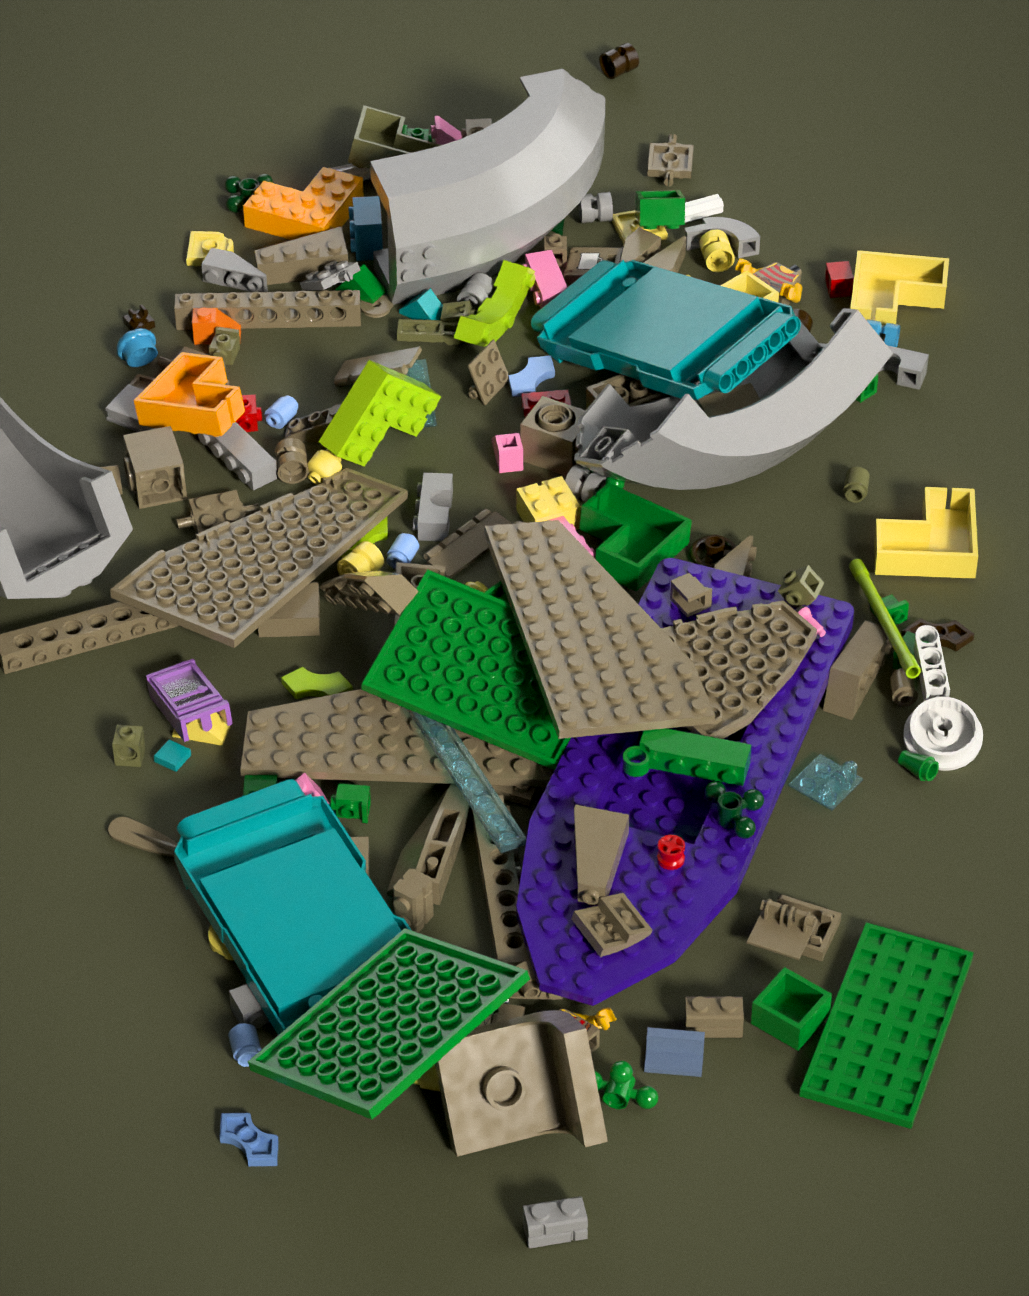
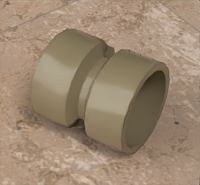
[275,438,309,484]

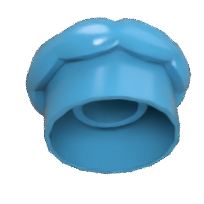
[116,328,158,367]

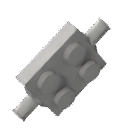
[300,260,360,291]

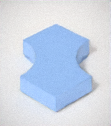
[508,355,555,397]

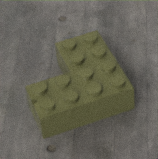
[348,105,441,168]

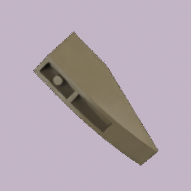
[319,571,419,615]
[387,784,480,905]

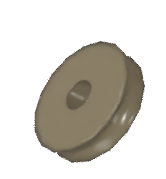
[361,294,393,318]

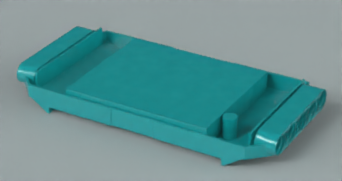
[531,260,801,400]
[174,779,411,1035]

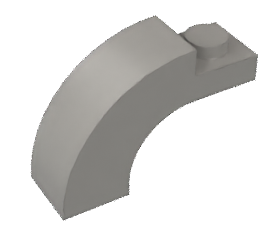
[684,217,760,258]

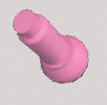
[795,606,826,637]

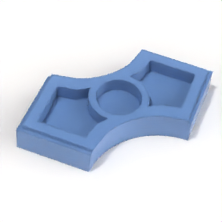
[220,1113,279,1167]

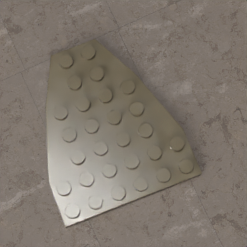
[661,601,817,739]

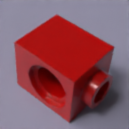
[825,261,854,298]

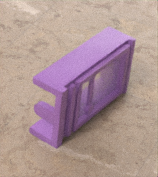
[146,659,233,742]

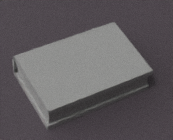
[105,384,157,432]

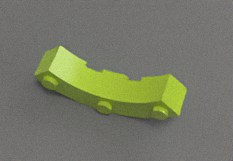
[454,260,535,347]

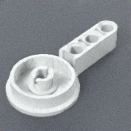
[903,625,983,771]

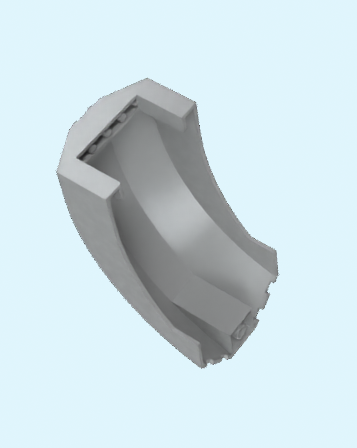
[370,69,605,305]
[574,304,893,490]
[0,397,133,599]

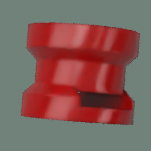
[657,835,685,870]

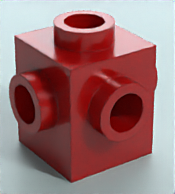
[236,394,262,432]

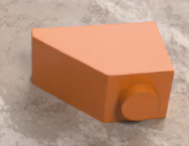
[192,307,241,345]

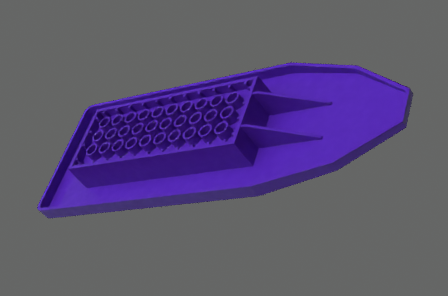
[516,558,854,1006]

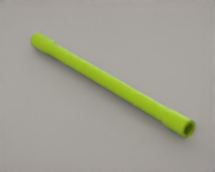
[849,559,921,679]

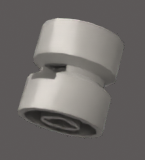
[578,192,613,223]
[457,273,497,312]
[565,464,607,502]

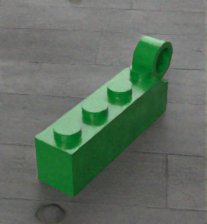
[623,728,751,786]

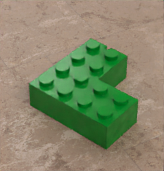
[579,483,692,592]

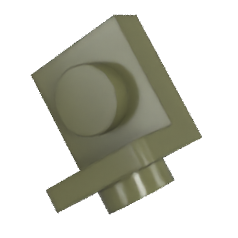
[441,301,477,323]

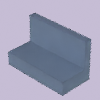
[644,1027,705,1077]

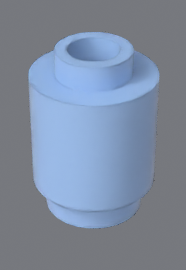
[265,395,298,429]
[386,533,419,569]
[228,1023,261,1067]

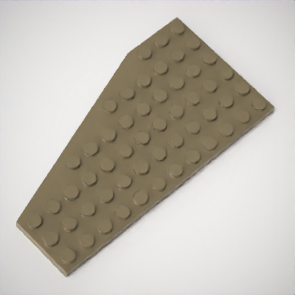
[110,468,408,648]
[484,520,716,739]
[240,689,555,787]

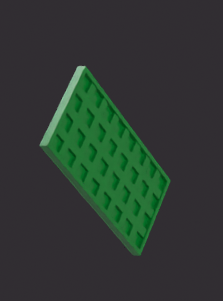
[800,922,974,1129]

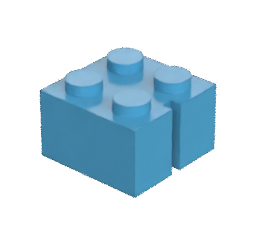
[349,196,383,261]

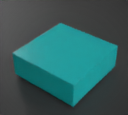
[154,740,191,772]

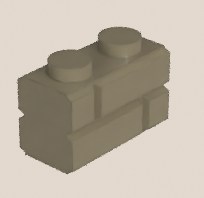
[393,868,434,933]
[684,996,744,1038]

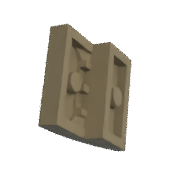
[571,893,652,957]

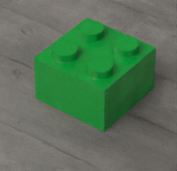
[635,190,685,229]
[751,967,832,1051]

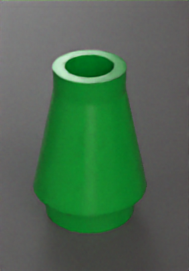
[898,750,939,781]

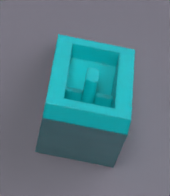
[399,288,443,320]

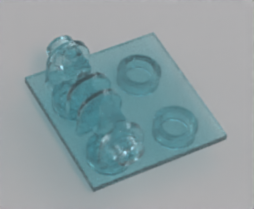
[789,754,863,811]

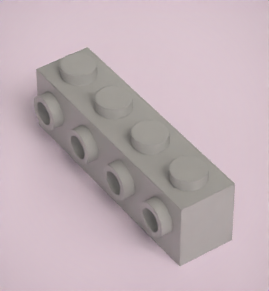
[198,422,277,490]

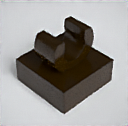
[123,304,155,330]

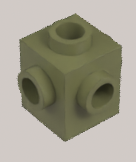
[778,565,824,609]

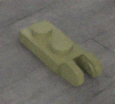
[397,319,462,345]

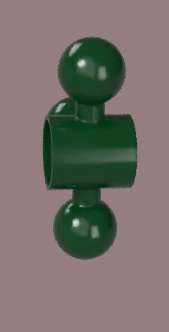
[225,174,273,213]
[704,781,764,839]

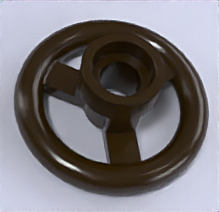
[690,535,736,568]

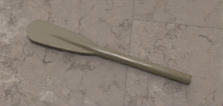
[108,817,178,857]

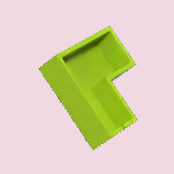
[319,360,441,467]

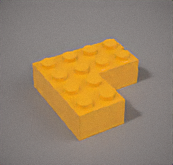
[243,167,364,240]
[133,352,245,437]

